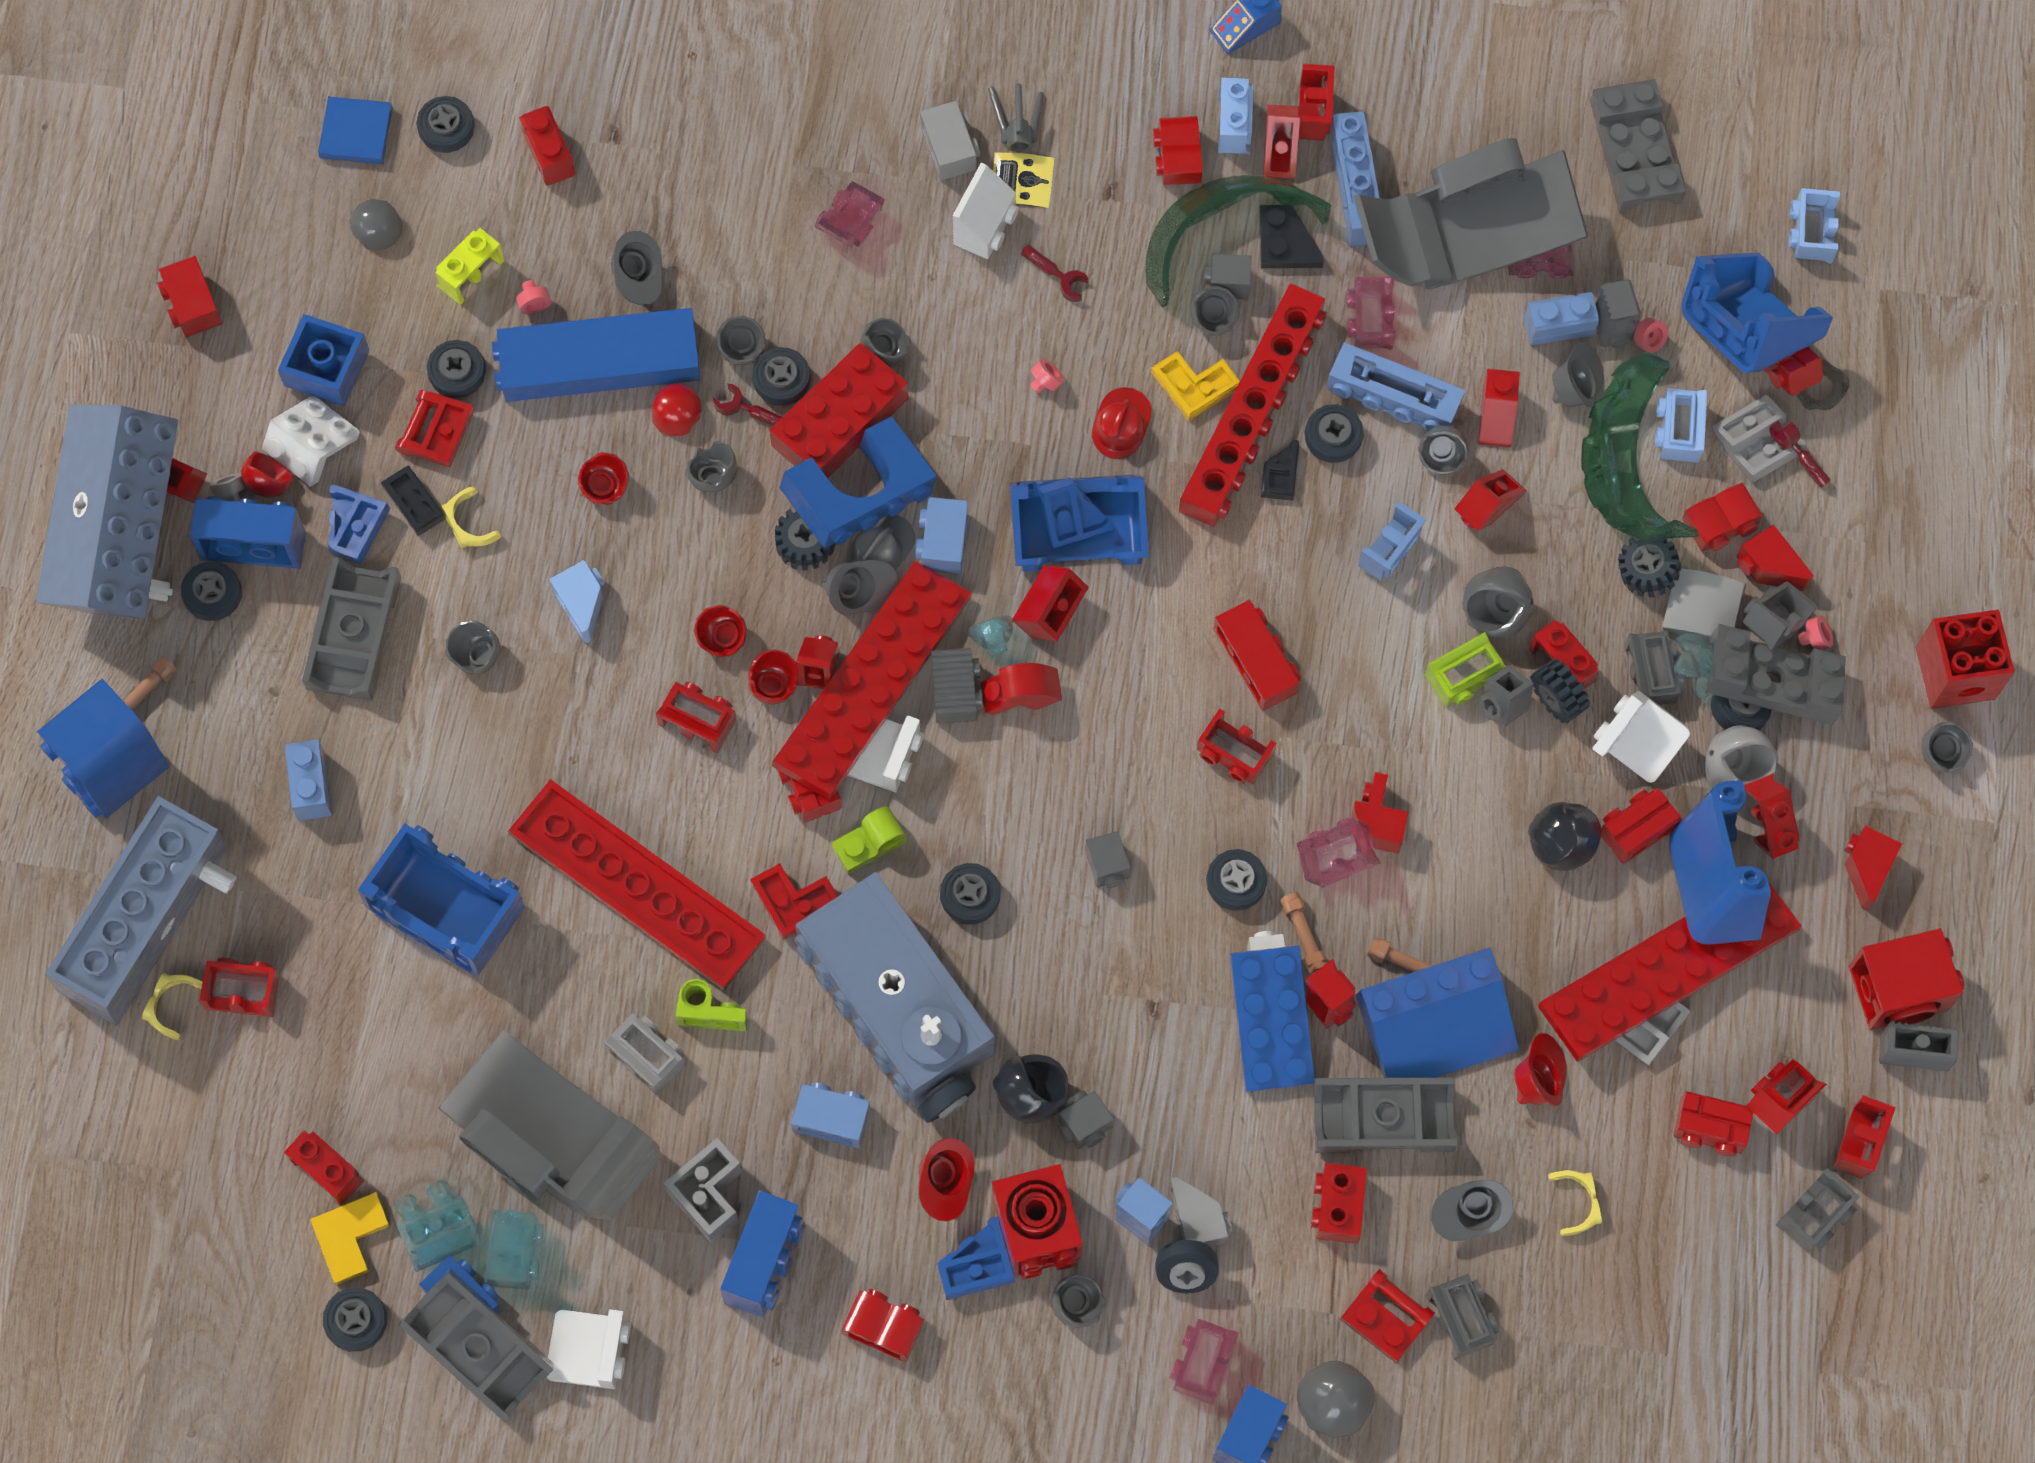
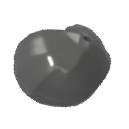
[1462,566,1534,639]
[1297,1360,1375,1438]

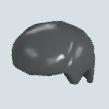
[349,199,402,250]
[1190,286,1240,336]
[716,315,766,365]
[861,318,911,366]
[1418,425,1469,475]
[687,441,737,492]
[446,621,501,675]
[1921,722,1973,773]
[1051,1273,1106,1328]

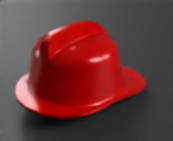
[1092,387,1152,459]
[1514,1033,1567,1106]
[918,1138,975,1222]

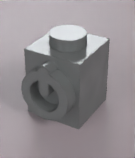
[1480,665,1534,727]
[1057,1090,1114,1149]

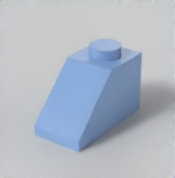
[549,560,605,644]

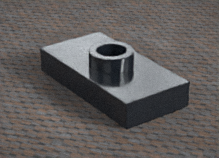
[381,465,446,536]

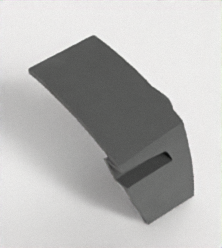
[1354,138,1588,289]
[438,1029,661,1219]

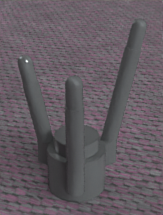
[988,83,1044,151]

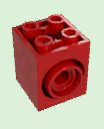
[1915,609,2015,709]
[1848,928,1965,1030]
[992,1164,1083,1279]

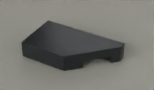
[1261,440,1299,501]

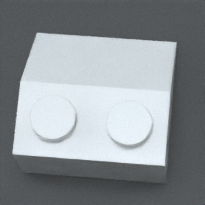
[953,163,1019,259]

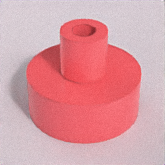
[516,280,551,314]
[1634,318,1668,353]
[1030,359,1065,393]
[1798,616,1833,650]

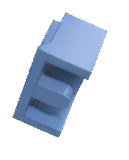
[1358,502,1426,581]

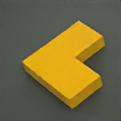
[1151,351,1240,421]
[310,1192,390,1285]

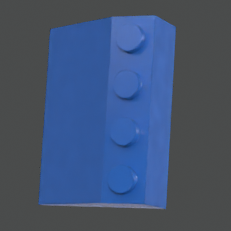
[1355,947,1519,1078]

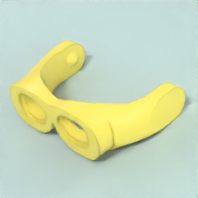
[441,486,501,549]
[142,973,203,1040]
[1548,1170,1602,1237]

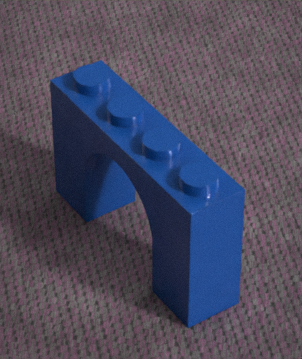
[780,417,937,549]

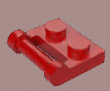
[395,390,474,468]
[1340,1269,1435,1364]

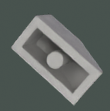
[1169,1177,1232,1247]

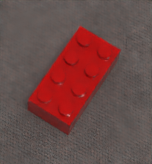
[769,342,909,478]

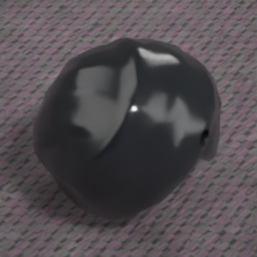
[1528,802,1601,871]
[992,1054,1068,1123]

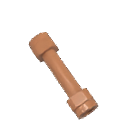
[123,656,177,710]
[1280,892,1327,975]
[1367,937,1440,972]

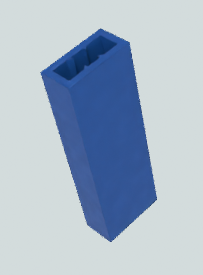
[492,308,701,402]

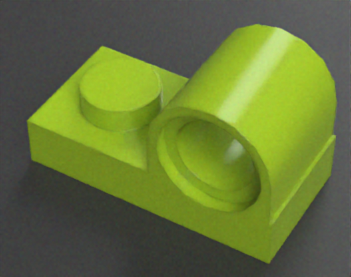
[831,806,907,875]
[676,979,748,1031]

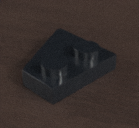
[1259,205,1324,269]

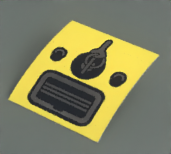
[993,153,1054,208]

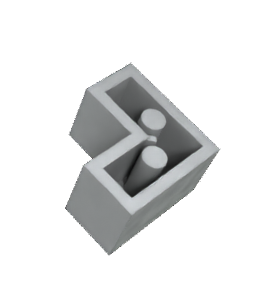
[663,1138,742,1244]

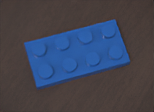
[1229,945,1315,1092]

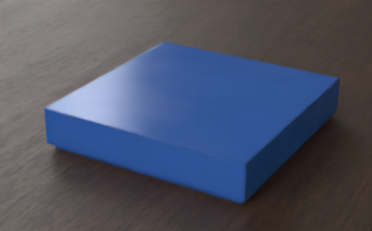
[318,96,393,165]

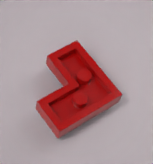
[750,863,838,940]

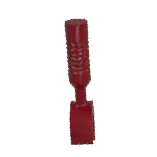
[1021,244,1088,302]
[713,383,783,426]
[1769,421,1831,488]

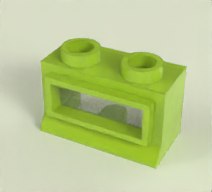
[1425,632,1506,708]

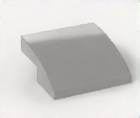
[1713,394,1806,483]
[1662,568,1746,643]
[1615,1002,1691,1065]

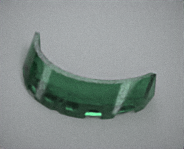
[1145,175,1331,308]
[1581,351,1699,540]

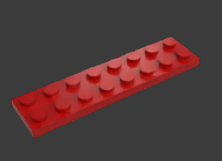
[772,561,972,800]
[508,779,766,991]
[1538,881,1802,1062]

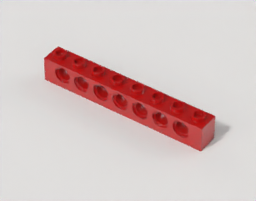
[1179,283,1328,527]

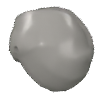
[1705,725,1779,796]

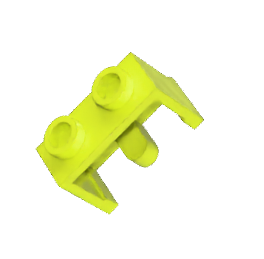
[435,228,504,305]

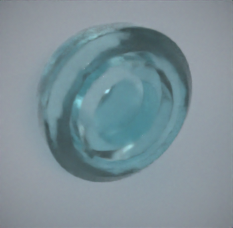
[967,615,1013,656]

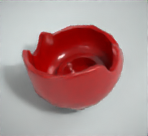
[651,384,702,436]
[241,451,293,498]
[578,452,629,505]
[694,605,748,658]
[748,649,798,705]

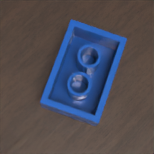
[190,496,306,569]
[720,1190,805,1318]

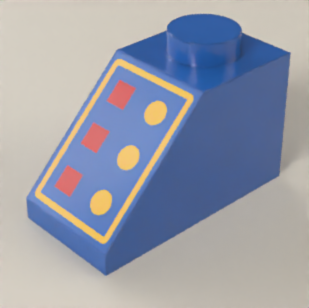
[1210,0,1282,55]

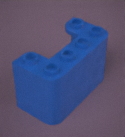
[37,678,169,819]
[358,823,525,976]

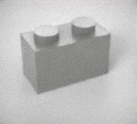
[920,101,980,181]

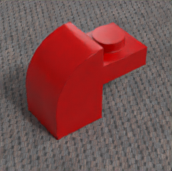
[981,663,1062,716]
[1352,772,1408,854]

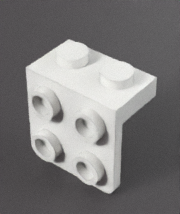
[262,397,360,487]
[1592,691,1691,783]
[847,715,924,793]
[547,1309,631,1389]

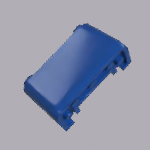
[1682,252,1833,373]
[1009,475,1149,571]
[1669,780,1771,944]

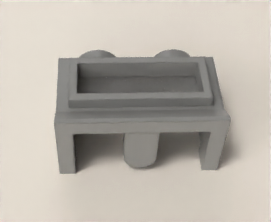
[603,1013,685,1095]

